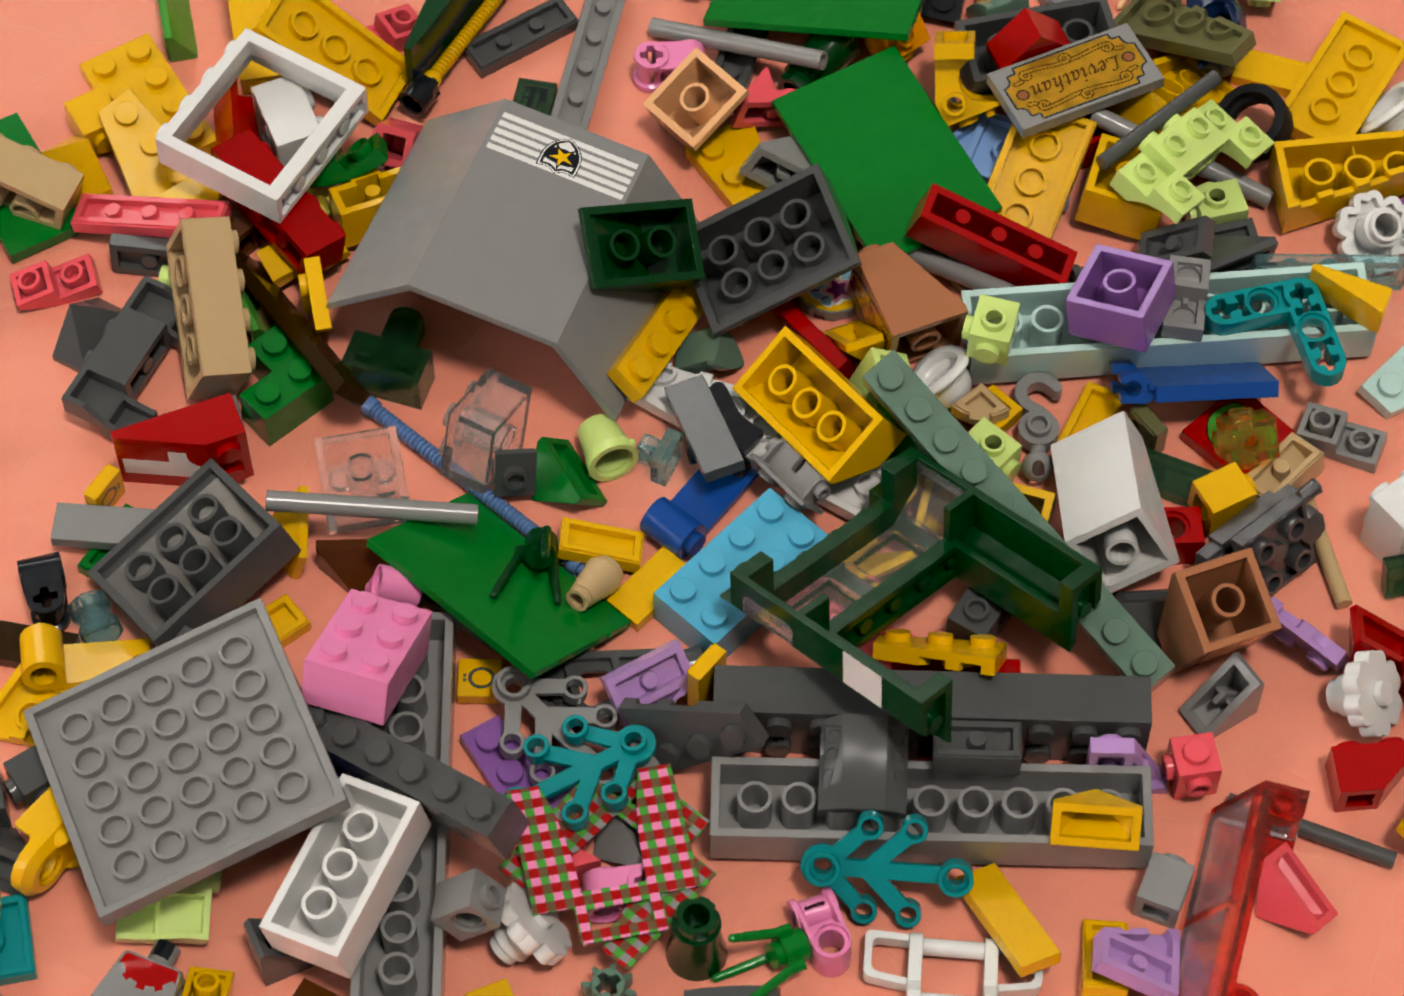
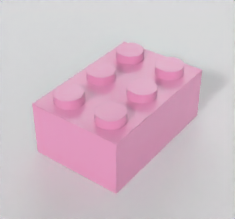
[301,589,433,726]

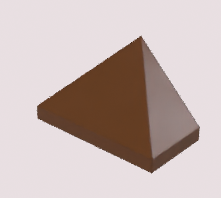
[316,539,391,593]

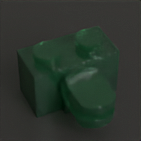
[342,307,435,410]

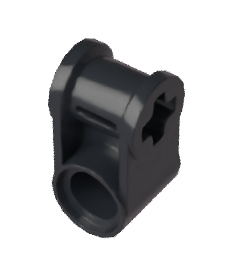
[17,551,71,631]

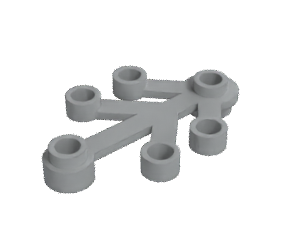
[492,665,618,786]

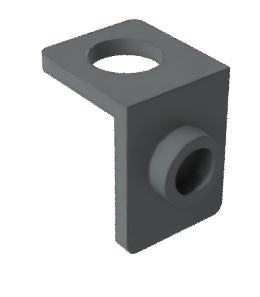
[489,448,537,497]

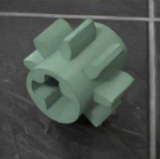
[581,963,636,996]

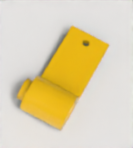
[19,623,150,690]

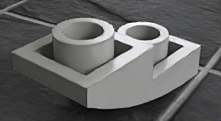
[1296,402,1387,474]

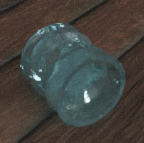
[68,590,123,643]

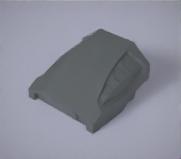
[817,713,909,819]

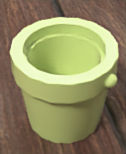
[577,414,639,482]

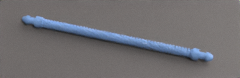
[353,396,585,577]

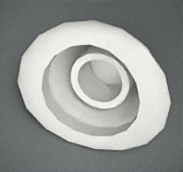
[1360,80,1404,134]
[913,345,972,409]

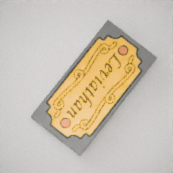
[986,23,1164,139]

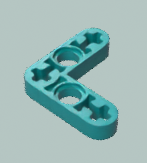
[1204,278,1347,387]

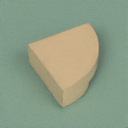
[951,383,1010,425]

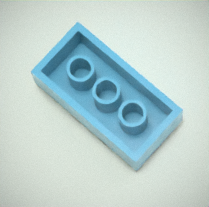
[653,488,828,657]

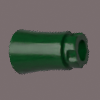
[778,34,861,89]
[666,896,728,981]

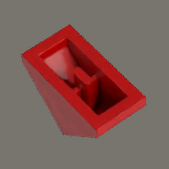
[986,8,1070,70]

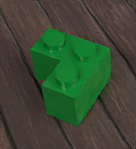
[239,325,334,447]

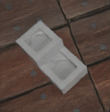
[1161,255,1211,342]

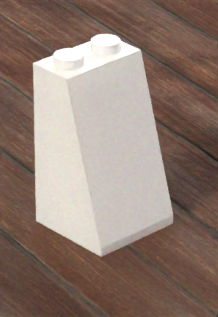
[1050,411,1179,593]

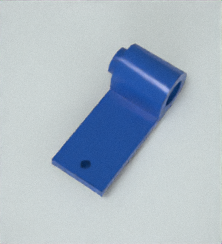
[640,466,759,559]

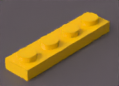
[606,284,704,403]

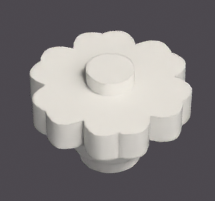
[1332,190,1404,273]
[1326,650,1403,737]
[489,882,572,966]

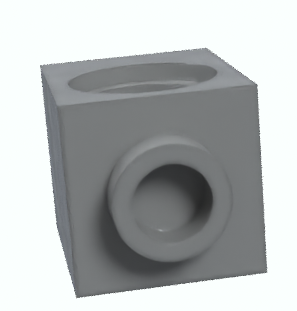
[1132,851,1195,928]
[430,868,506,942]

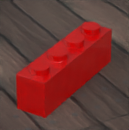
[210,129,346,274]
[905,183,1078,287]

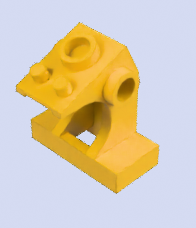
[934,31,1001,128]

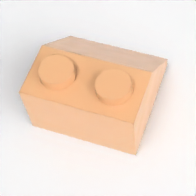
[643,47,750,151]

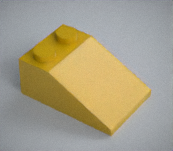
[1109,54,1235,134]

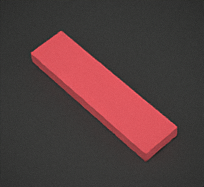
[70,193,233,238]

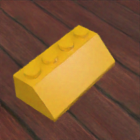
[732,326,907,484]

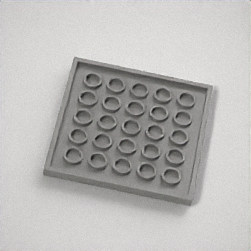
[23,597,352,926]

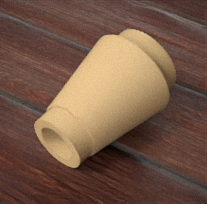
[566,555,623,612]

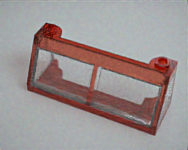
[1179,780,1310,996]

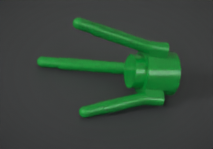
[711,923,812,996]

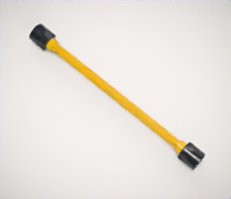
[399,0,504,116]

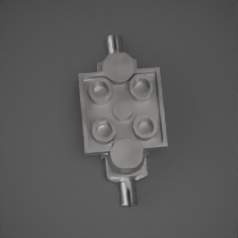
[1193,478,1325,597]

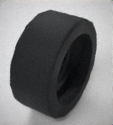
[1219,83,1294,163]

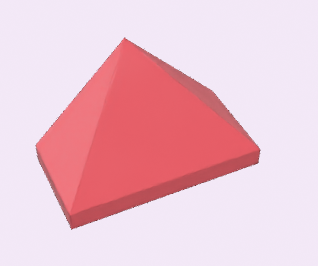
[1256,842,1338,935]

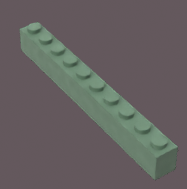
[862,349,1176,692]

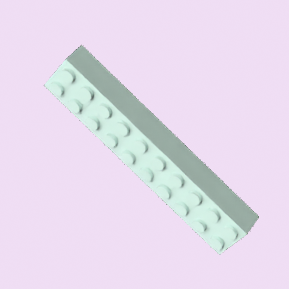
[960,262,1377,385]

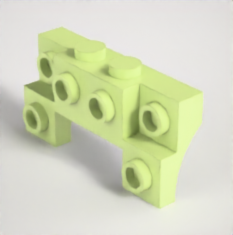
[1109,99,1275,225]
[115,870,222,945]

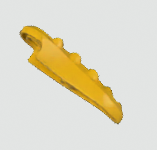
[10,786,80,896]

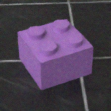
[1065,244,1176,353]

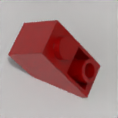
[1325,737,1404,812]

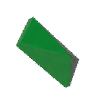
[532,437,608,507]

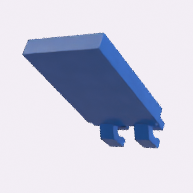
[1109,359,1279,404]

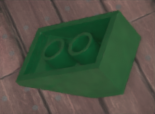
[578,198,705,292]

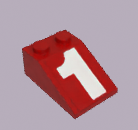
[110,392,254,486]

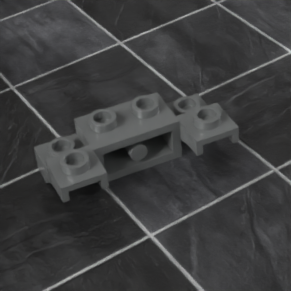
[61,275,180,439]

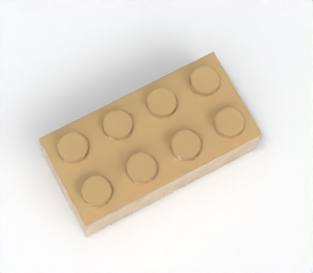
[166,216,256,400]

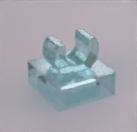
[637,428,683,487]

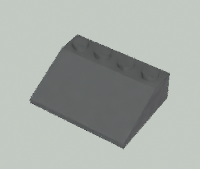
[693,163,862,337]
[87,458,301,647]

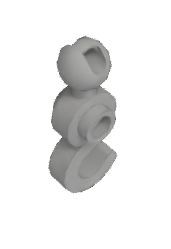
[1014,372,1062,482]

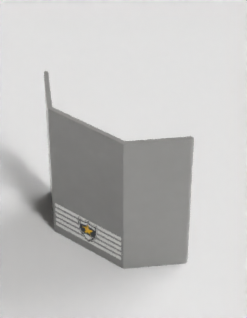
[326,99,699,422]

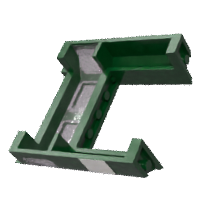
[719,447,1102,743]

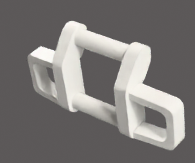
[863,929,1043,996]

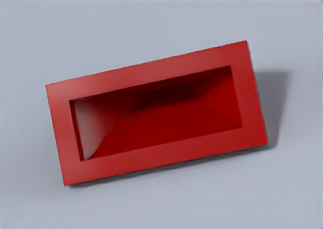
[1349,604,1404,673]

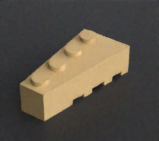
[0,132,84,230]

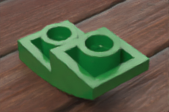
[310,132,388,188]

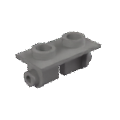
[749,437,831,514]

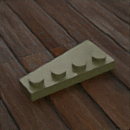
[1114,0,1256,67]

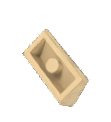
[1248,432,1324,500]

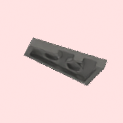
[618,697,769,771]

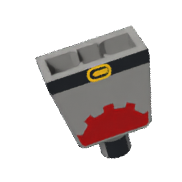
[90,939,185,996]

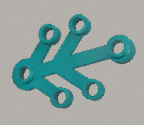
[503,715,657,831]
[801,810,974,928]

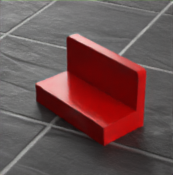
[213,79,258,145]

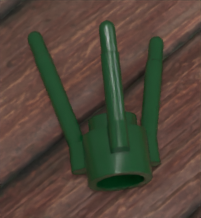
[490,526,562,605]

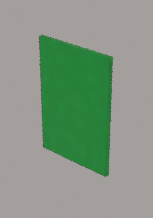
[703,0,924,41]
[771,45,1002,255]
[366,493,631,679]

